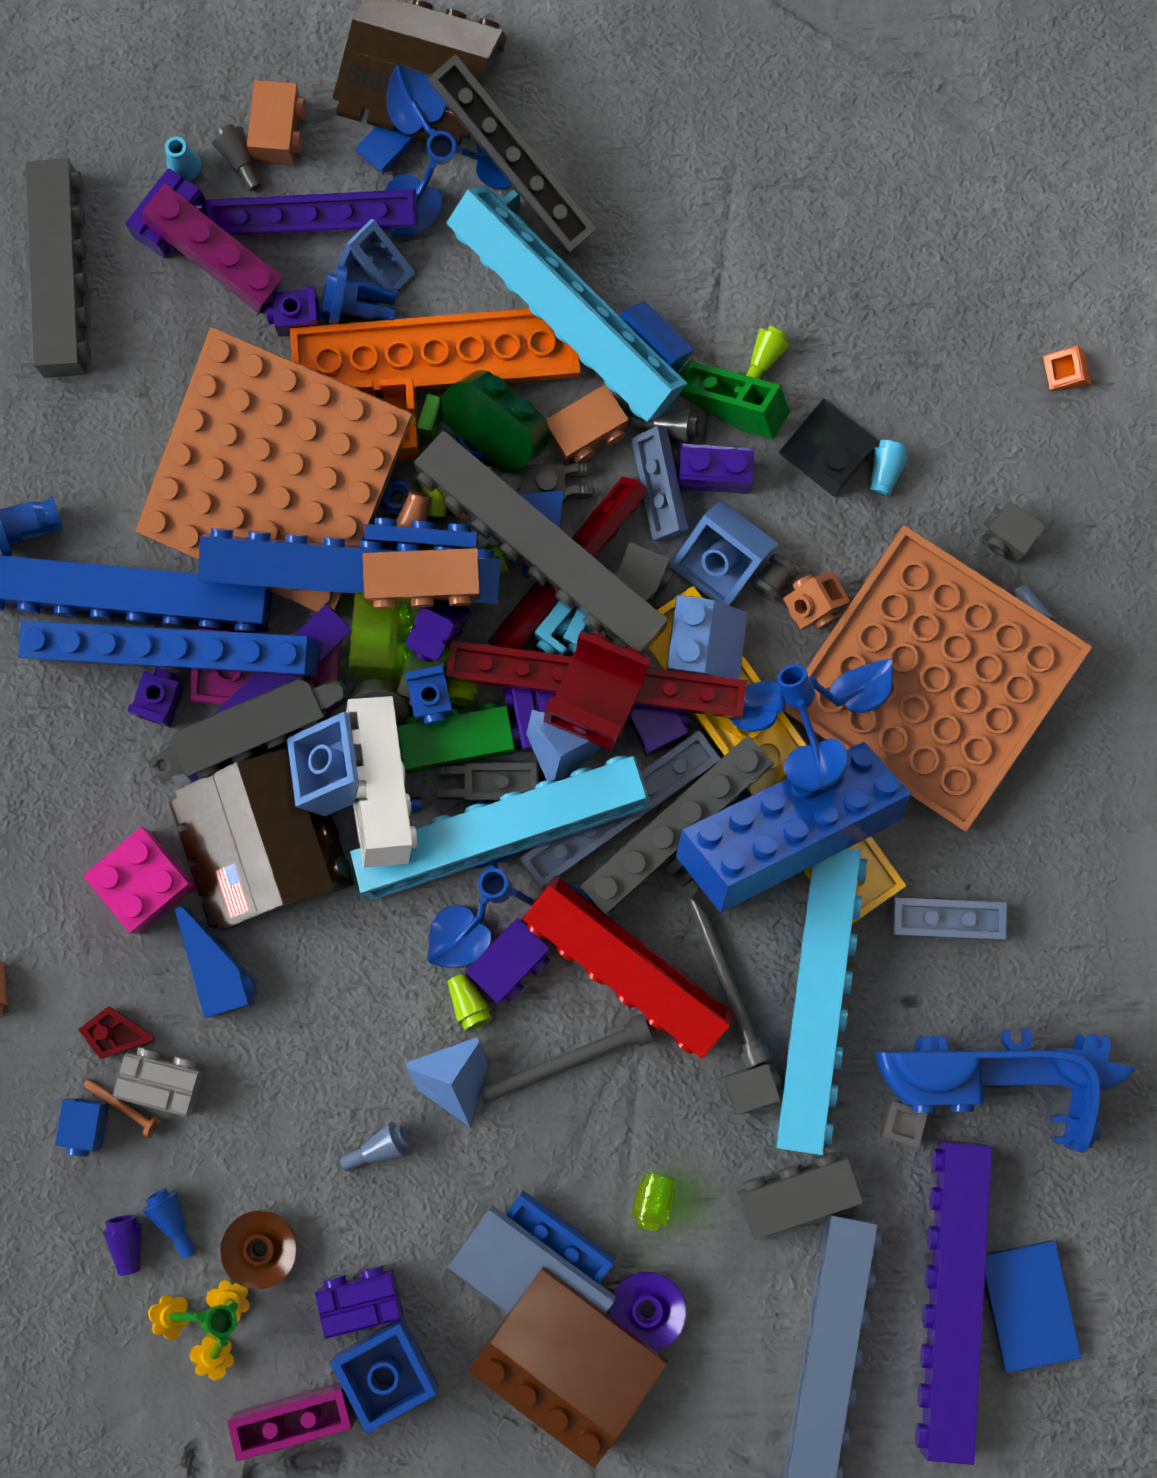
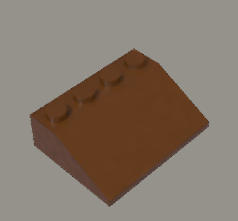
[468,1266,668,1468]

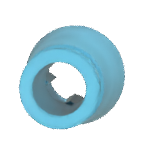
[165,136,202,181]
[870,440,909,496]

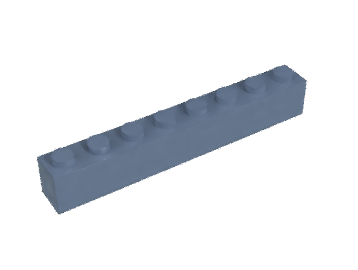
[782,1213,882,1478]

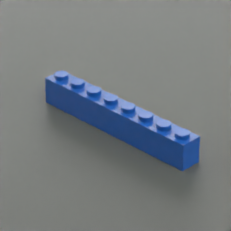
[198,528,501,604]
[0,555,272,633]
[18,621,320,677]

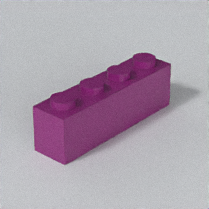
[141,183,283,313]

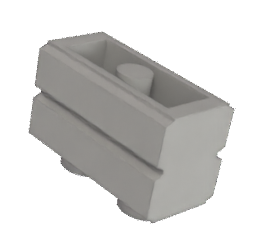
[113,1047,205,1117]

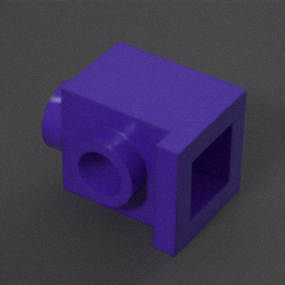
[266,286,321,336]
[127,668,185,728]

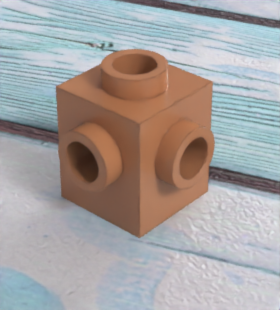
[783,571,851,630]

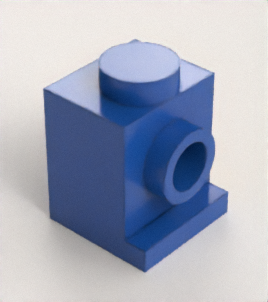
[405,665,453,725]

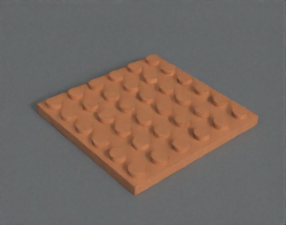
[135,327,415,612]
[784,525,1092,832]

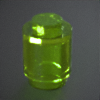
[630,1172,676,1232]

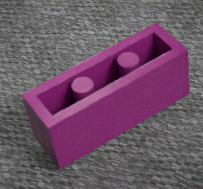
[227,1382,357,1462]

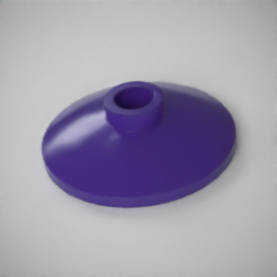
[609,1272,686,1351]

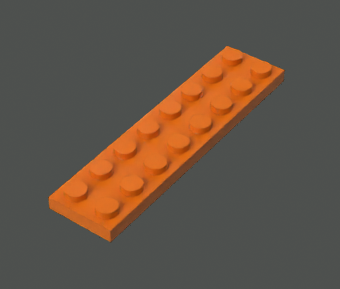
[290,308,580,394]

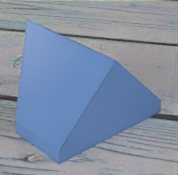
[334,219,415,291]
[526,710,600,781]
[406,1037,488,1128]

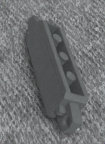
[150,676,347,780]

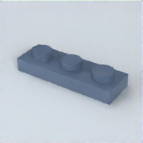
[631,426,688,541]
[892,897,1007,940]

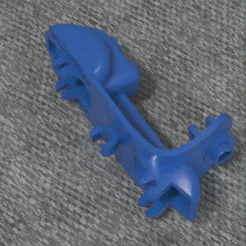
[874,1029,1135,1153]

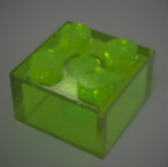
[349,592,412,681]

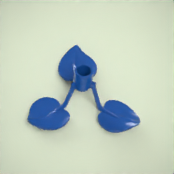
[384,65,511,237]
[729,658,893,791]
[427,801,595,968]

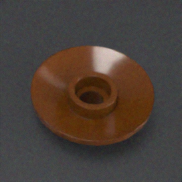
[220,1210,297,1289]

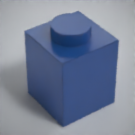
[55,1098,110,1157]

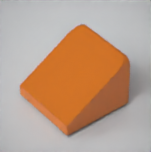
[1043,345,1091,391]

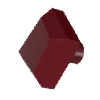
[78,1006,155,1059]

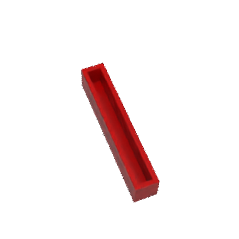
[523,875,733,1059]

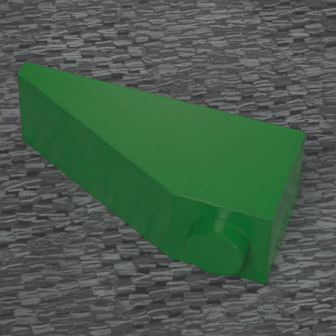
[679,361,790,440]

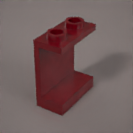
[543,631,651,751]

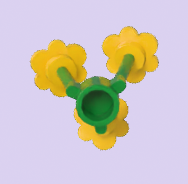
[148,1280,250,1381]

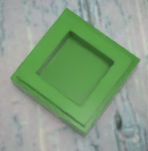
[417,394,442,441]

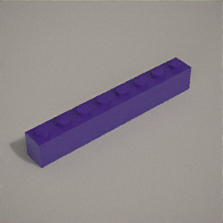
[915,1140,992,1465]

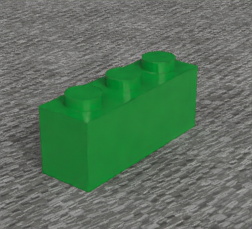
[397,702,516,774]

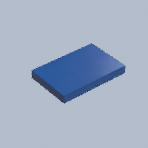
[985,1240,1081,1373]

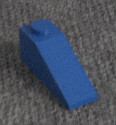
[175,907,257,1018]

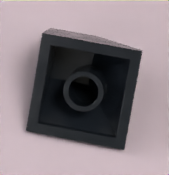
[779,398,879,497]

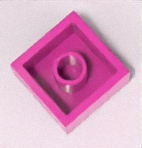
[82,827,196,935]

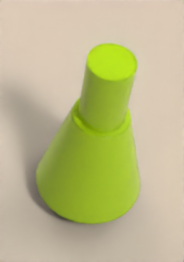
[745,326,790,379]

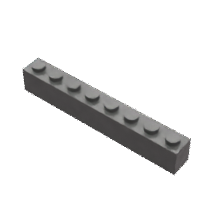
[414,430,668,654]

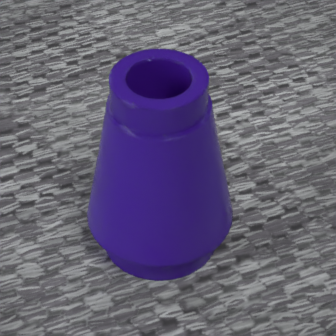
[103,1214,141,1276]

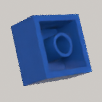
[330,1316,439,1434]

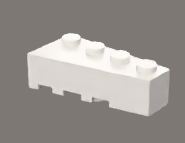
[346,696,417,868]

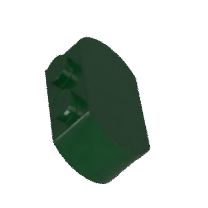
[442,370,549,472]

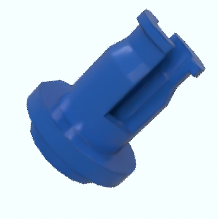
[319,265,398,324]
[0,496,63,556]

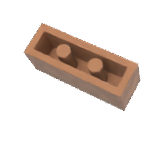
[362,548,479,610]

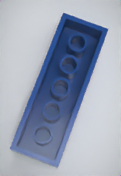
[676,742,911,913]

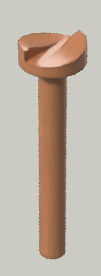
[83,1078,162,1139]

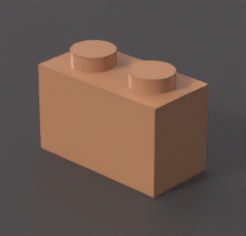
[247,80,306,166]
[546,384,629,465]

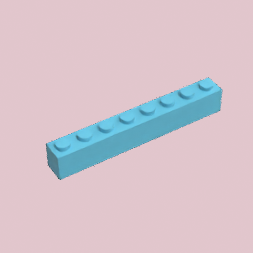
[446,186,688,422]
[350,756,652,901]
[776,849,867,1155]

